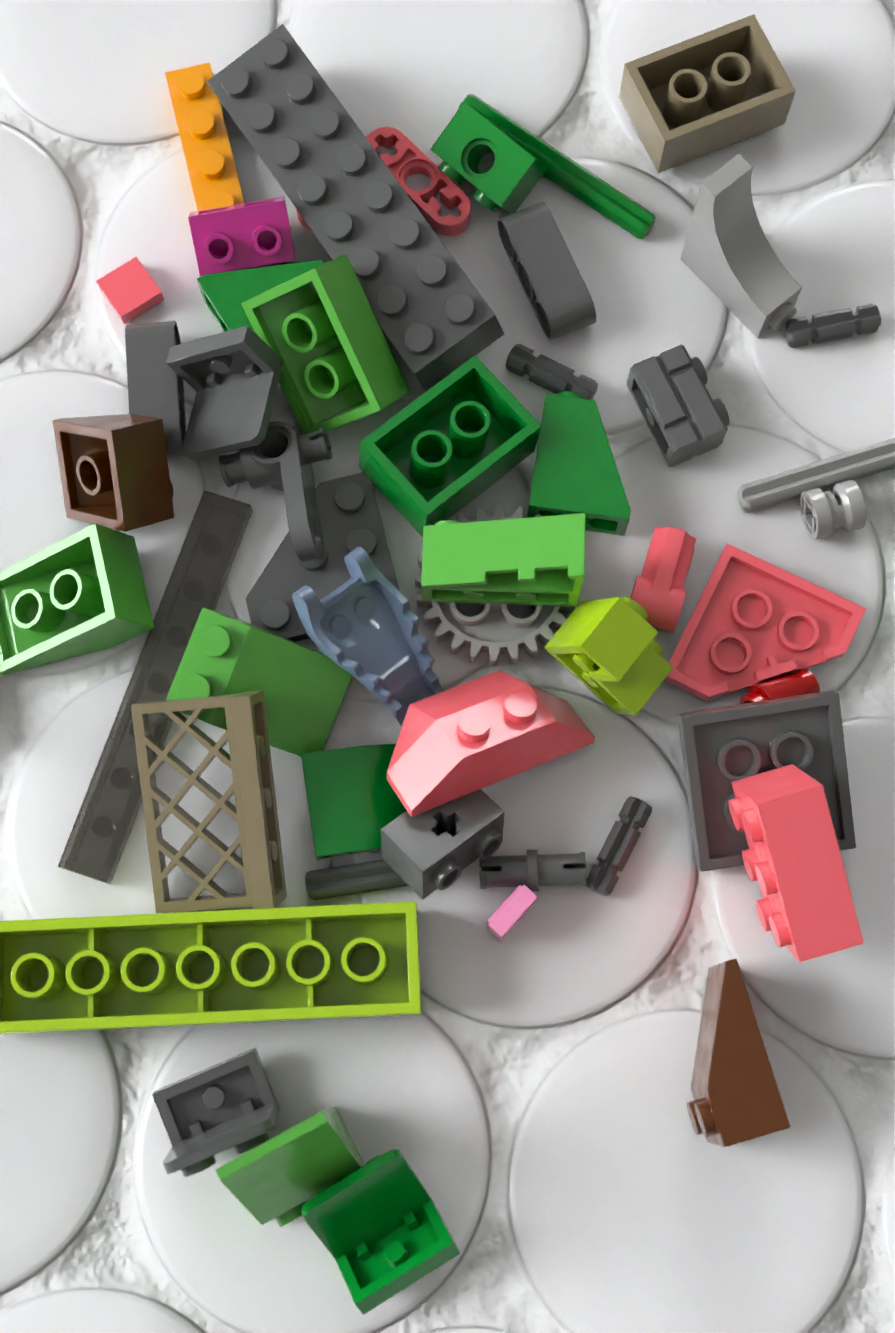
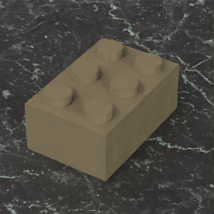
[619,14,796,173]

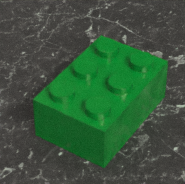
[359,355,542,538]

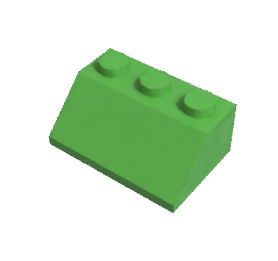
[241,253,410,434]

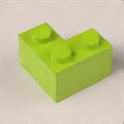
[544,597,674,715]

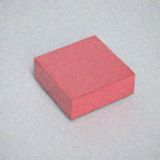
[96,256,164,325]

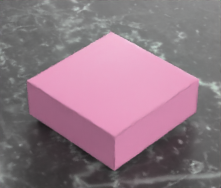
[487,885,538,941]

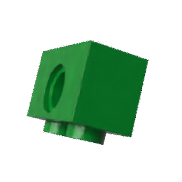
[430,101,548,213]

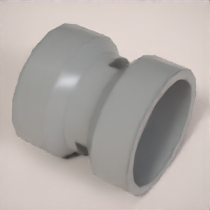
[800,480,867,540]

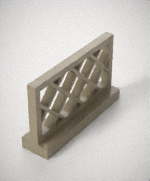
[131,690,287,913]

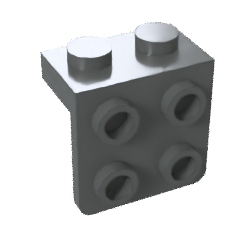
[166,325,284,460]
[152,1048,280,1177]

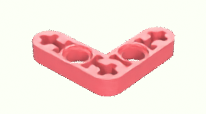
[296,127,471,237]

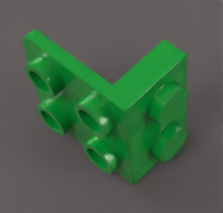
[301,1149,461,1315]

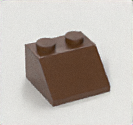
[52,414,174,532]

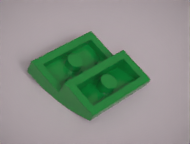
[301,744,407,860]

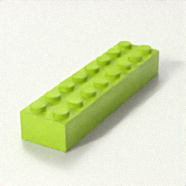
[0,901,422,1035]

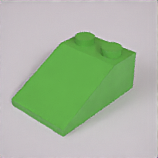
[0,523,154,675]
[166,607,354,756]
[215,1106,365,1227]

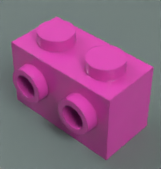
[188,196,296,276]

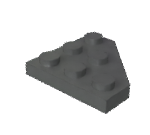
[246,472,400,642]

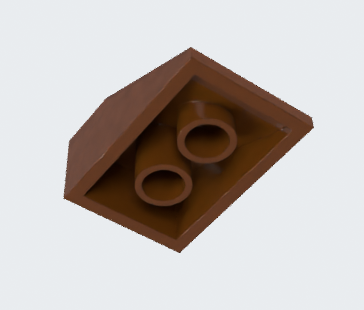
[687,958,791,1147]

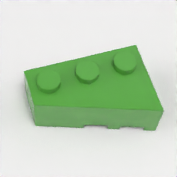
[421,513,585,606]

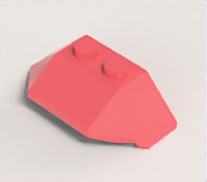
[386,670,595,817]

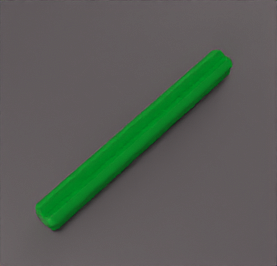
[458,94,656,239]

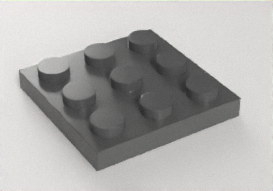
[677,690,856,872]

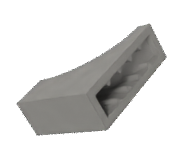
[680,153,802,338]

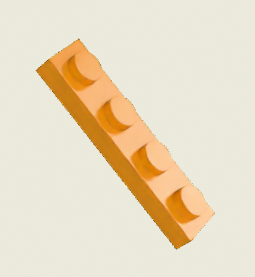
[165,62,244,211]

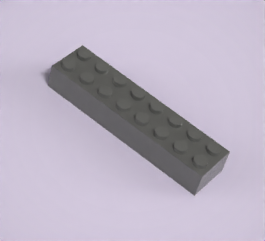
[207,24,504,391]

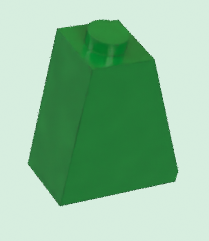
[197,260,324,332]
[527,391,631,536]

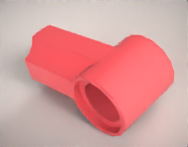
[630,526,697,633]

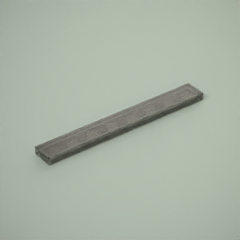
[58,490,253,885]

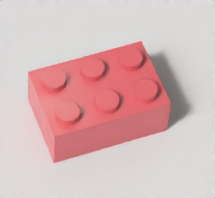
[728,764,864,963]

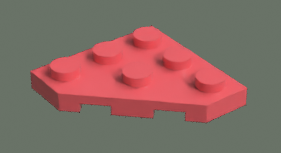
[664,543,866,701]

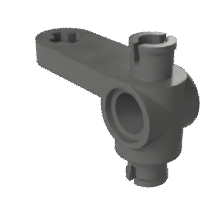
[219,421,333,562]

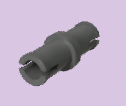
[479,850,586,891]

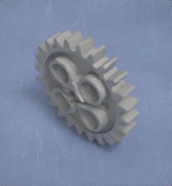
[414,503,576,667]

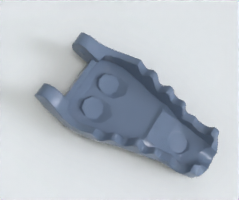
[292,546,444,726]

